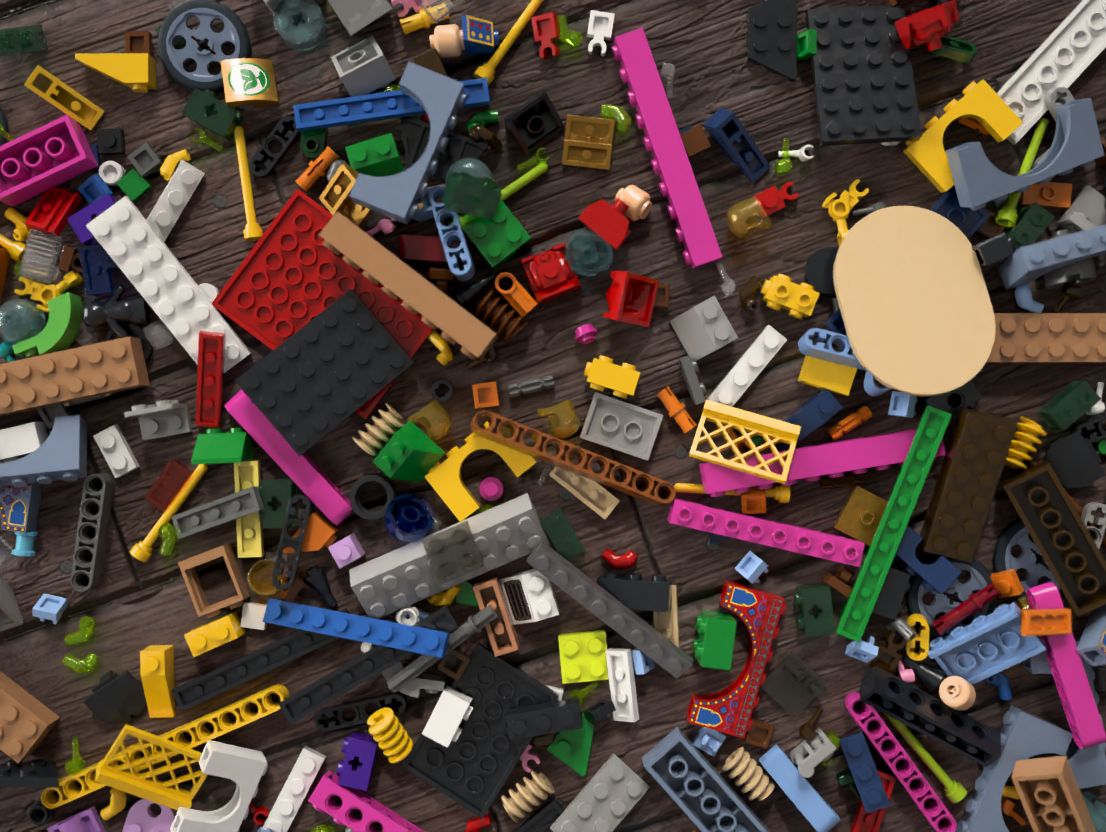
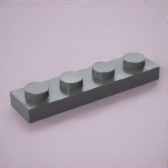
[171,486,265,539]

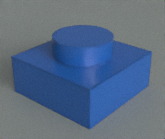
[77,173,113,204]

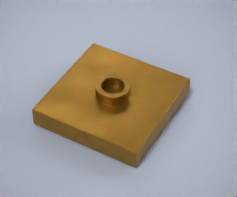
[833,485,887,546]

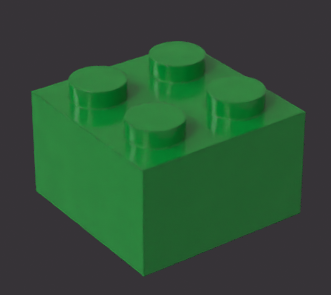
[463,199,532,271]
[692,609,737,670]

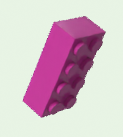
[0,115,99,207]

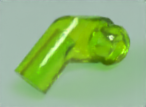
[61,653,99,673]

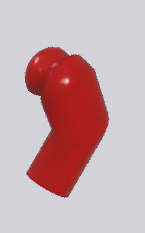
[601,548,638,569]

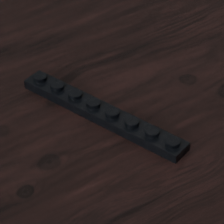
[278,605,460,725]
[171,608,350,712]

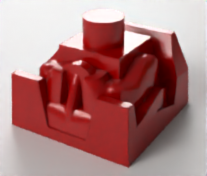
[895,0,959,52]
[578,198,632,249]
[520,243,582,305]
[603,271,660,327]

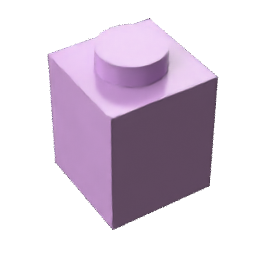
[328,533,365,569]

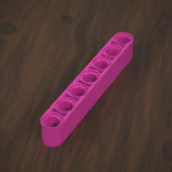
[224,389,353,526]
[1026,582,1106,750]
[844,692,957,832]

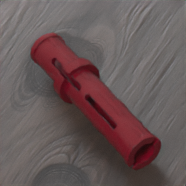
[931,582,1001,636]

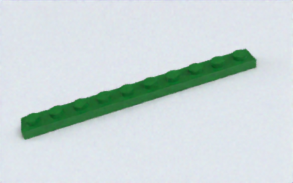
[836,405,952,643]

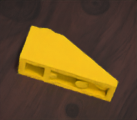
[75,53,156,93]
[24,65,104,130]
[140,645,175,718]

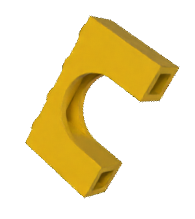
[903,79,1023,193]
[425,421,537,522]

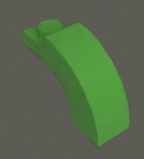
[12,292,83,358]

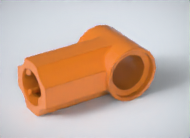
[495,272,538,318]

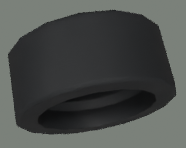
[349,474,397,521]

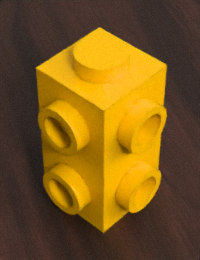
[761,274,820,319]
[583,355,641,399]

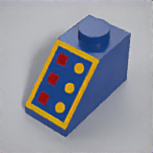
[462,15,499,55]

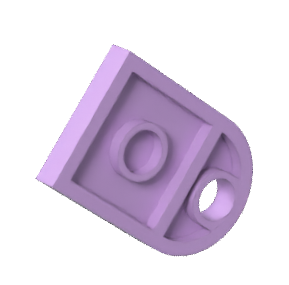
[122,798,177,832]

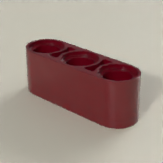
[398,235,469,265]

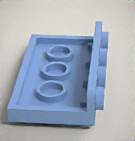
[928,602,1046,685]

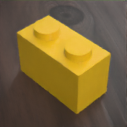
[797,356,857,396]
[184,611,246,657]

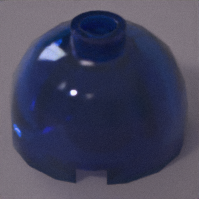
[384,494,435,543]

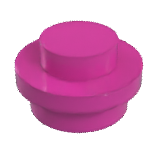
[574,324,598,345]
[479,477,503,501]

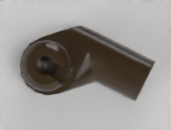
[469,125,502,151]
[739,276,762,312]
[530,732,558,748]

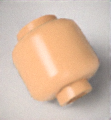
[430,24,465,58]
[615,185,652,221]
[939,676,976,711]

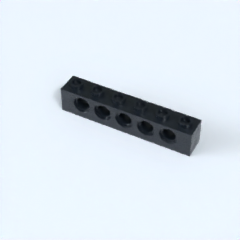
[860,666,1001,767]

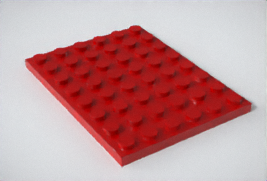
[212,188,434,419]

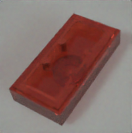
[144,458,193,512]

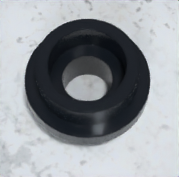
[28,800,54,825]

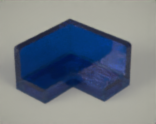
[79,244,119,297]

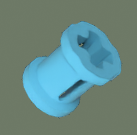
[12,530,38,556]

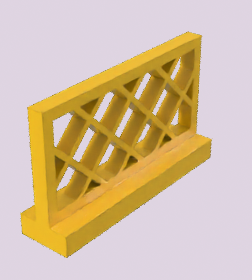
[689,400,801,484]
[95,724,208,811]

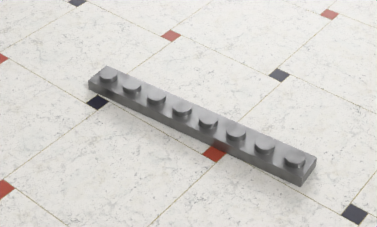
[526,542,693,679]

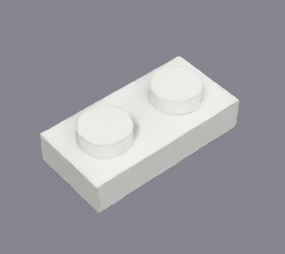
[93,425,140,478]

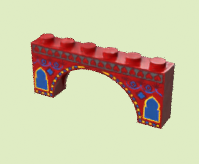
[686,579,786,738]

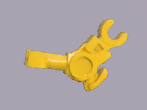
[822,179,869,246]
[14,270,84,312]

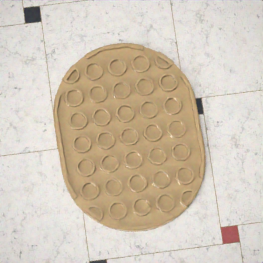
[833,206,995,396]

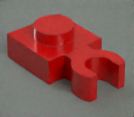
[531,12,560,59]
[752,181,799,219]

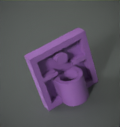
[47,806,106,832]

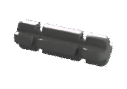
[508,375,555,397]

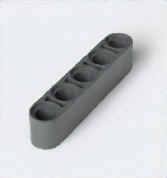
[71,473,114,592]

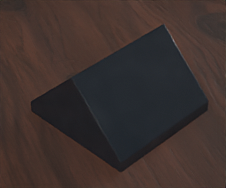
[504,90,565,156]

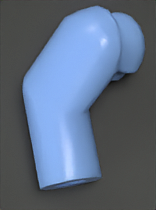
[1015,284,1044,313]

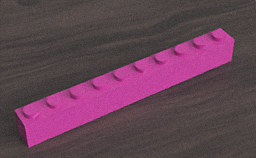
[612,27,722,270]
[699,429,946,497]

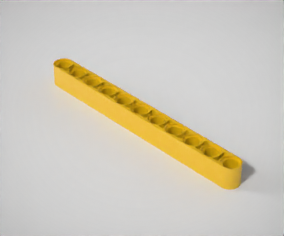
[41,684,289,809]

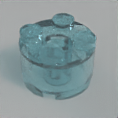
[274,0,327,52]

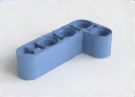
[414,185,475,281]
[798,328,890,397]
[758,744,841,832]

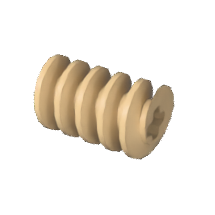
[352,403,405,456]
[722,746,775,801]
[501,770,555,823]

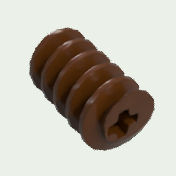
[475,290,528,343]

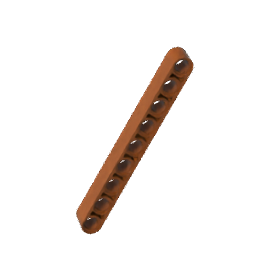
[470,410,676,506]

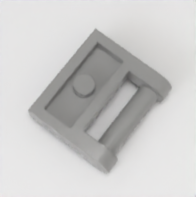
[789,728,837,778]

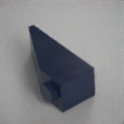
[703,108,771,183]
[770,389,843,451]

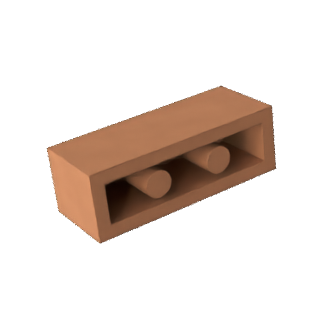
[473,576,519,657]

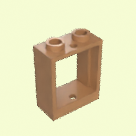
[178,543,250,618]

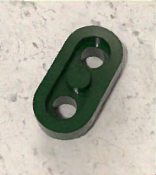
[930,35,977,64]
[300,128,328,160]

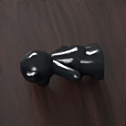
[81,284,151,338]

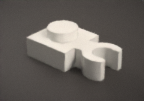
[587,10,615,56]

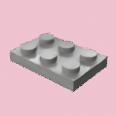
[580,392,663,461]

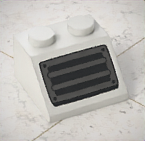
[499,568,559,625]

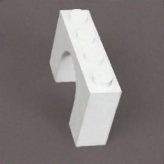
[170,740,268,832]

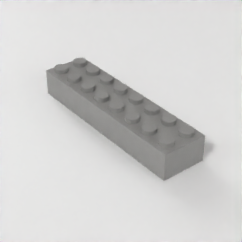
[349,493,550,619]

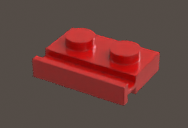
[25,187,82,237]

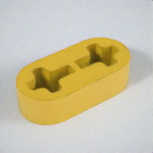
[905,614,929,661]

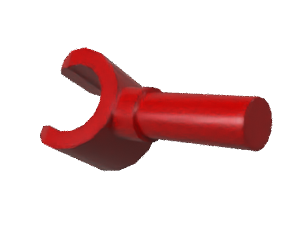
[249,803,269,825]

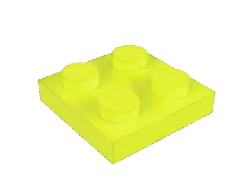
[558,630,609,684]

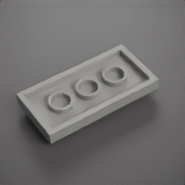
[550,753,650,832]

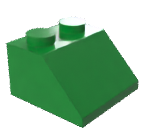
[345,133,405,177]
[373,420,446,483]
[192,427,254,464]

